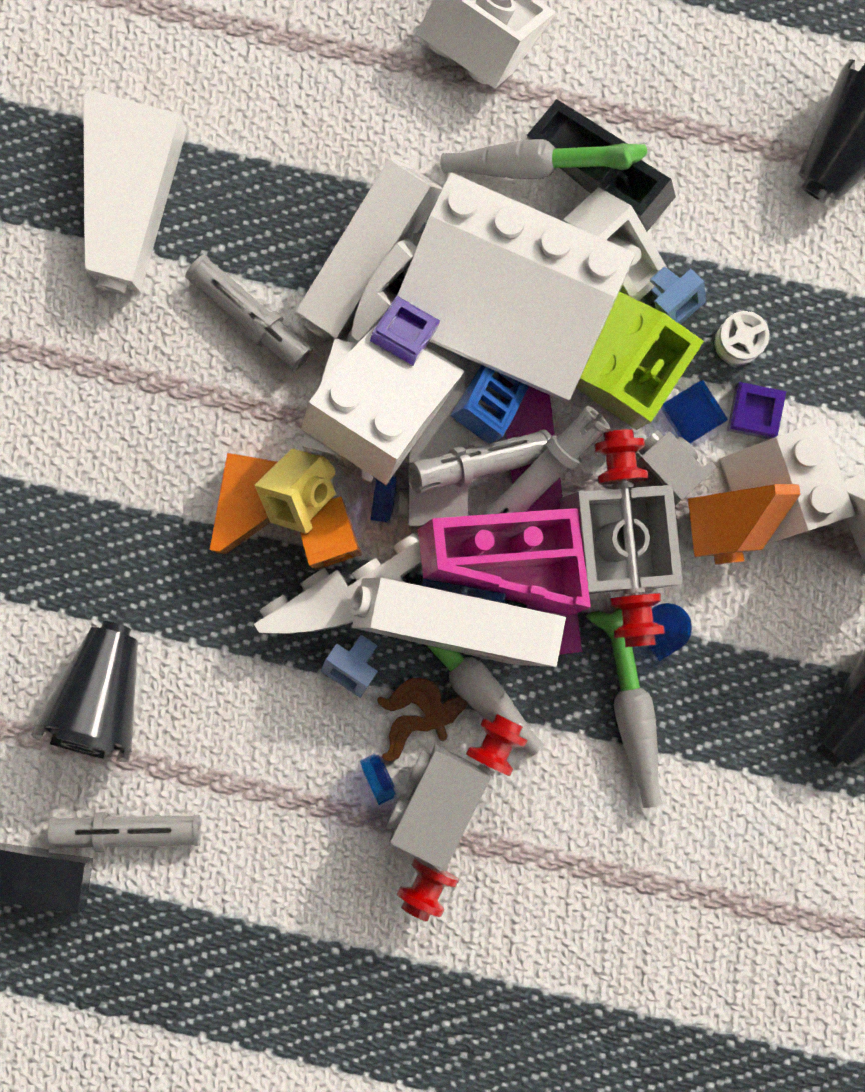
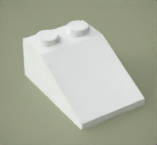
[301,321,465,484]

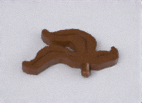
[377,678,468,761]

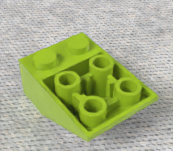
[576,292,704,430]

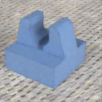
[649,267,706,325]
[321,635,378,698]

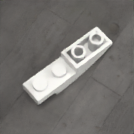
[254,531,422,634]

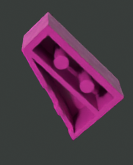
[418,508,591,615]

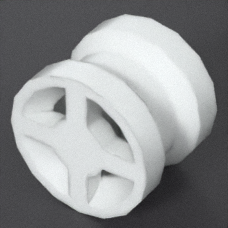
[714,311,769,366]

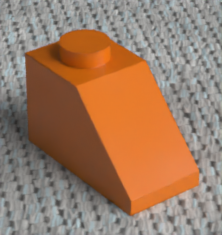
[210,453,277,554]
[688,484,800,565]
[300,496,362,570]

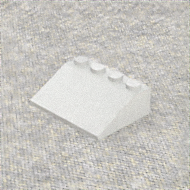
[397,173,636,403]

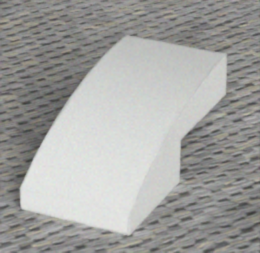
[351,238,417,342]

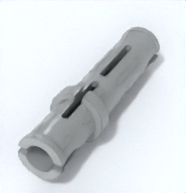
[185,254,313,372]
[486,406,610,514]
[408,430,551,494]
[48,812,201,852]

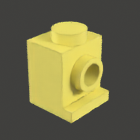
[254,448,336,534]

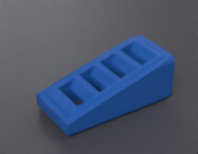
[450,365,529,444]

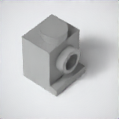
[637,429,717,506]

